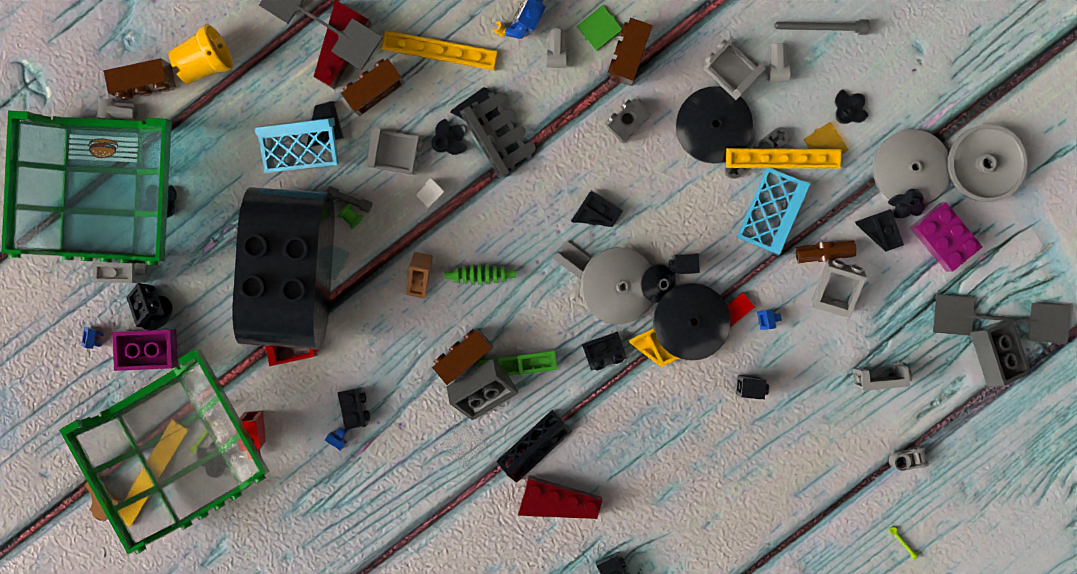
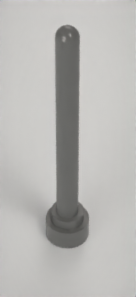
[774,19,869,35]

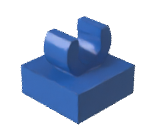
[757,309,782,330]
[81,327,104,349]
[324,427,347,451]

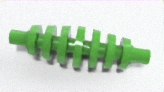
[445,264,516,285]

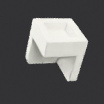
[417,178,445,209]

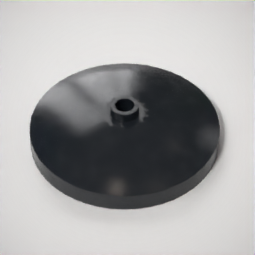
[676,86,753,164]
[653,283,731,361]

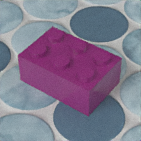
[910,202,983,272]
[112,329,178,371]

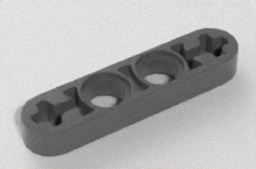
[725,127,790,179]

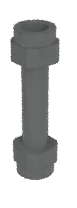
[327,186,373,213]

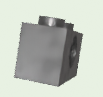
[607,98,651,143]

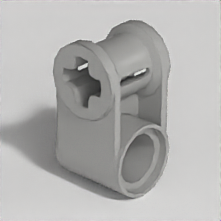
[889,446,929,471]

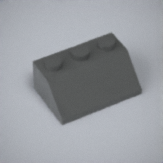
[970,319,1031,387]
[446,359,518,420]

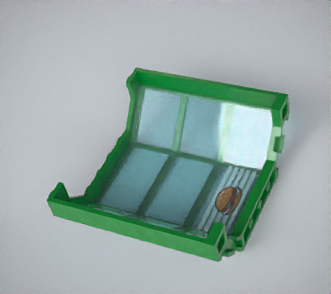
[1,110,172,265]

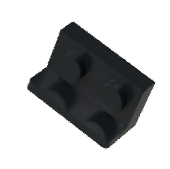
[126,283,164,328]
[582,332,627,371]
[337,387,370,430]

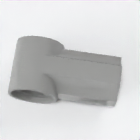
[547,29,566,68]
[768,43,790,82]
[96,98,138,121]

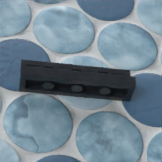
[497,410,572,483]

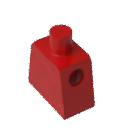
[240,411,266,459]

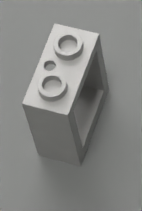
[812,259,867,318]

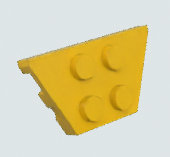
[628,319,695,367]

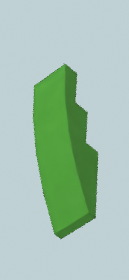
[477,350,558,376]

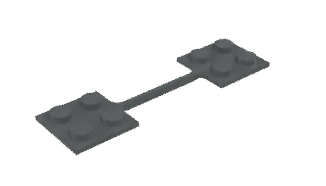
[259,0,383,71]
[933,294,1071,344]

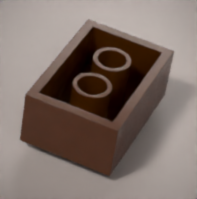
[607,17,652,86]
[103,58,176,100]
[341,58,406,116]
[432,329,493,385]

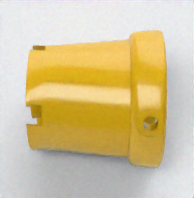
[168,24,233,84]

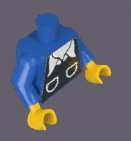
[493,0,546,39]

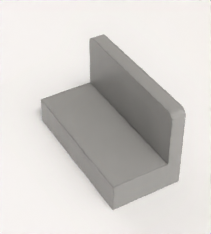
[553,241,591,279]

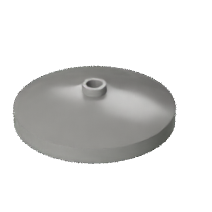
[948,124,1028,202]
[873,129,950,204]
[580,247,652,324]

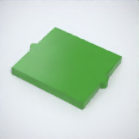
[577,5,622,51]

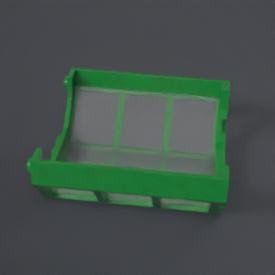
[59,349,270,555]

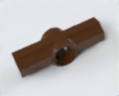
[795,240,857,263]

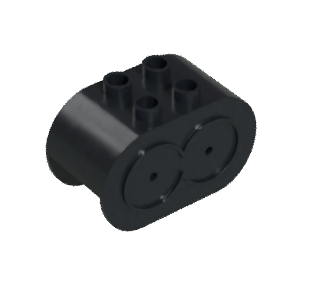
[232,187,335,350]

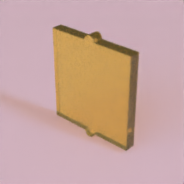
[803,122,849,154]

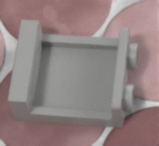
[702,37,766,100]
[366,128,423,175]
[93,263,146,283]
[853,364,912,391]

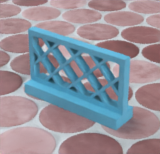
[255,118,339,173]
[737,168,811,256]

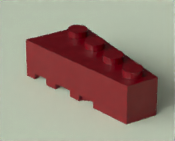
[313,0,372,89]
[518,475,603,519]

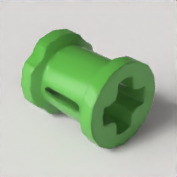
[338,204,364,229]

